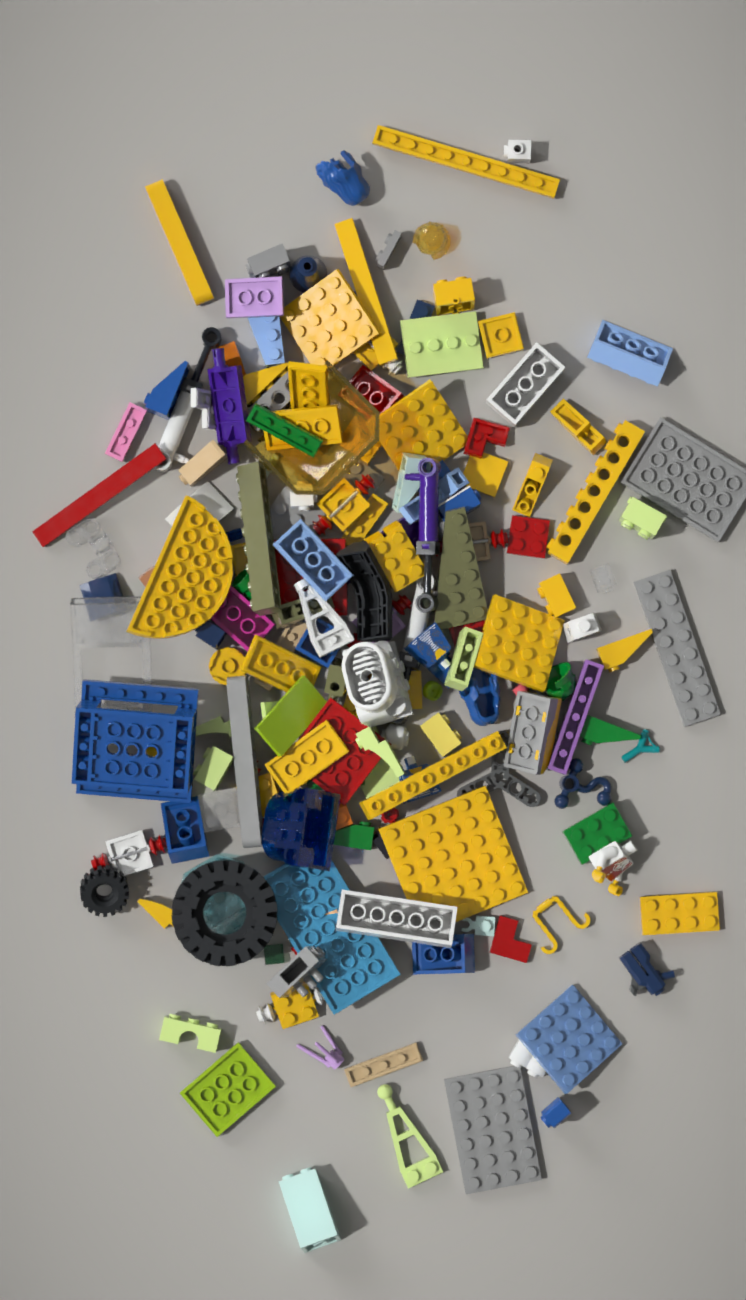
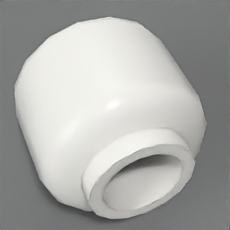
[381,724,410,750]

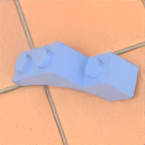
[399,468,469,525]

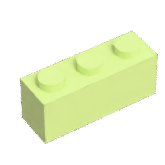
[444,627,483,691]

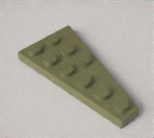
[434,507,488,630]

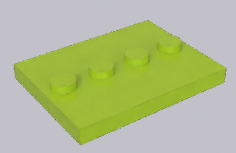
[180,1042,276,1137]

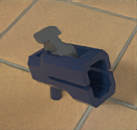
[619,942,675,996]

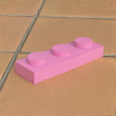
[105,402,147,462]

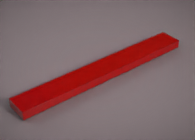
[32,443,167,547]

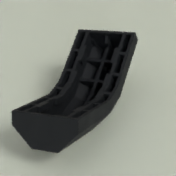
[336,541,392,642]

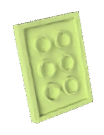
[400,311,483,378]

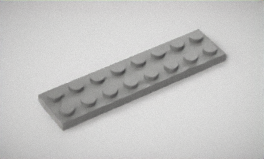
[633,570,721,727]

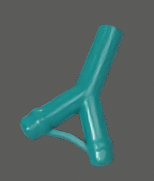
[621,729,660,763]

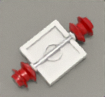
[91,830,167,876]

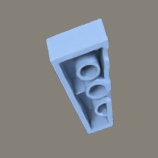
[248,316,285,368]

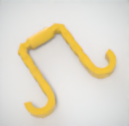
[532,896,590,954]

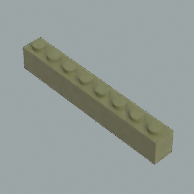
[236,461,282,616]

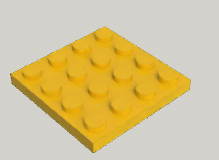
[279,269,381,371]
[367,379,468,471]
[474,594,565,692]

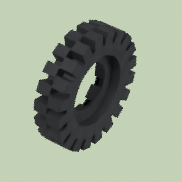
[171,860,278,967]

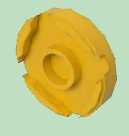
[209,647,246,685]

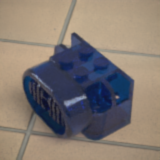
[262,788,341,871]

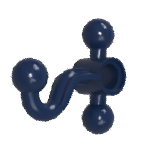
[554,758,612,809]

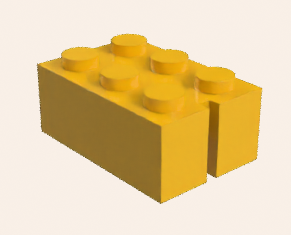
[364,520,424,593]

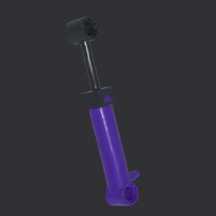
[404,458,441,613]

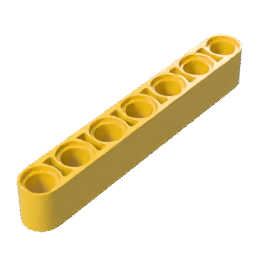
[145,179,214,306]

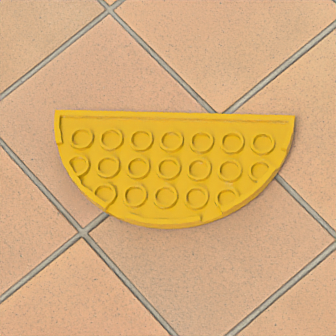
[126,495,233,639]

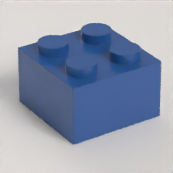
[295,618,341,669]

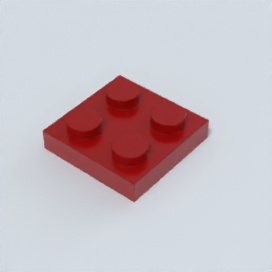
[507,515,550,559]

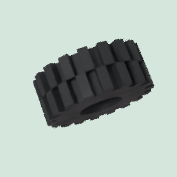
[80,865,129,917]

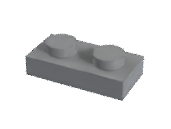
[375,230,402,270]

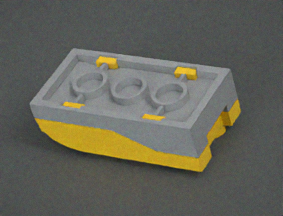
[504,691,562,775]

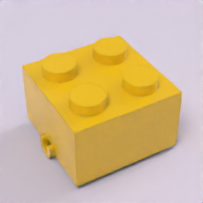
[433,276,475,316]

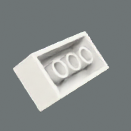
[486,342,566,427]

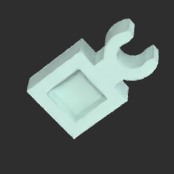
[461,916,495,936]

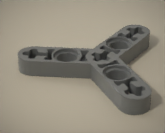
[457,731,541,807]

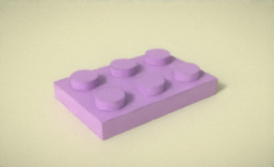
[225,276,284,319]

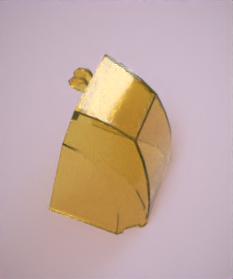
[244,360,380,495]

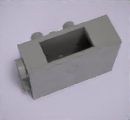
[266,946,327,998]

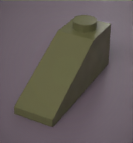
[271,597,335,630]

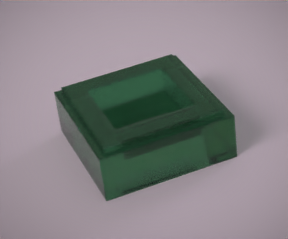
[264,944,285,965]

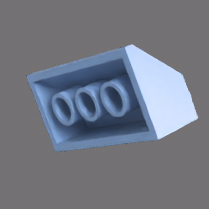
[587,320,673,386]

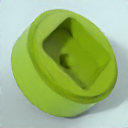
[423,681,443,701]

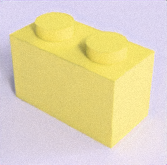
[420,712,462,757]

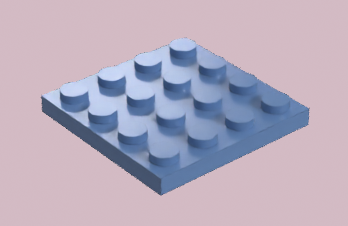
[515,985,622,1094]

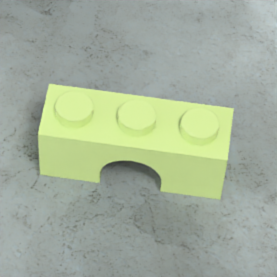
[159,1014,222,1053]

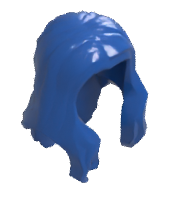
[315,150,370,206]
[459,667,500,726]

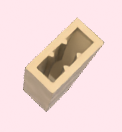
[178,440,227,487]

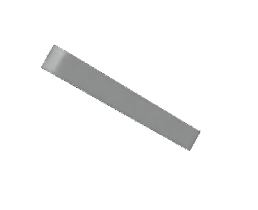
[227,675,264,848]

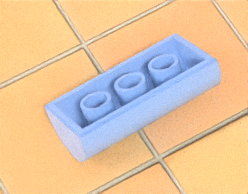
[273,519,353,602]

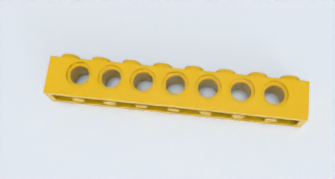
[547,420,645,565]
[359,731,507,820]

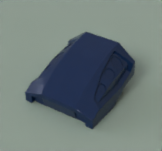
[80,573,127,621]

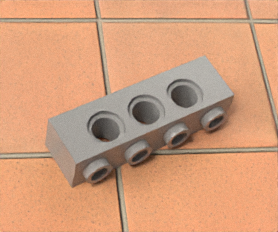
[248,372,291,433]

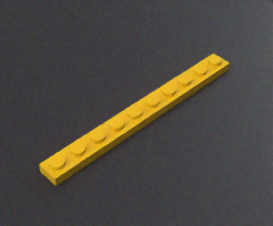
[372,125,560,199]

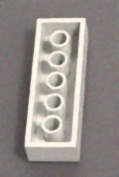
[336,890,457,948]

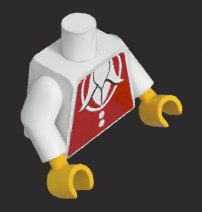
[589,841,637,896]

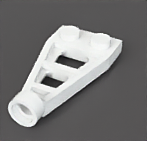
[294,579,354,658]

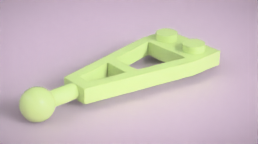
[377,1084,443,1188]

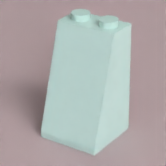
[279,1167,341,1253]

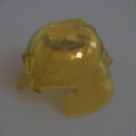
[412,221,451,260]

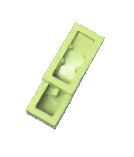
[196,716,232,737]
[355,726,405,778]

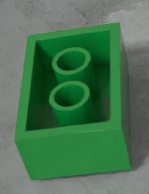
[562,803,632,865]

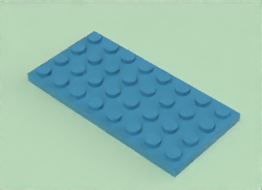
[264,843,401,1015]

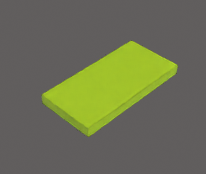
[254,675,327,757]

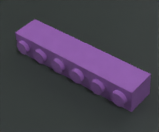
[547,659,604,775]

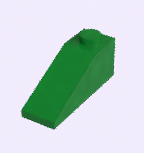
[579,715,641,746]
[314,821,374,850]

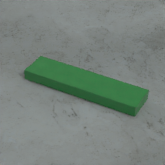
[246,403,323,457]

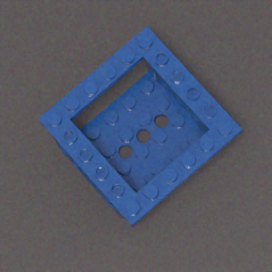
[71,679,199,803]

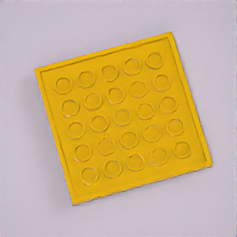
[378,785,528,922]

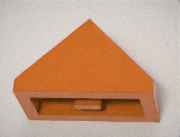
[217,341,246,377]

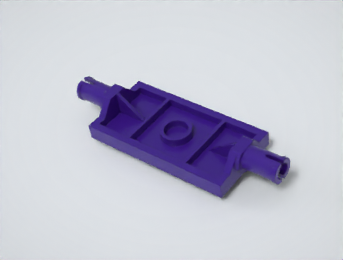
[207,348,252,464]

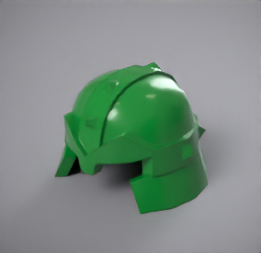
[546,662,576,701]

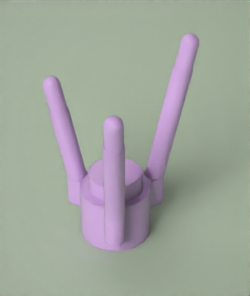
[296,1025,344,1070]

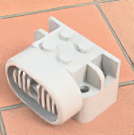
[342,640,414,727]

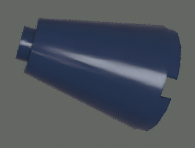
[289,256,327,293]

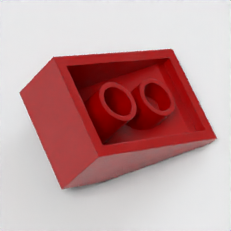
[339,365,405,421]

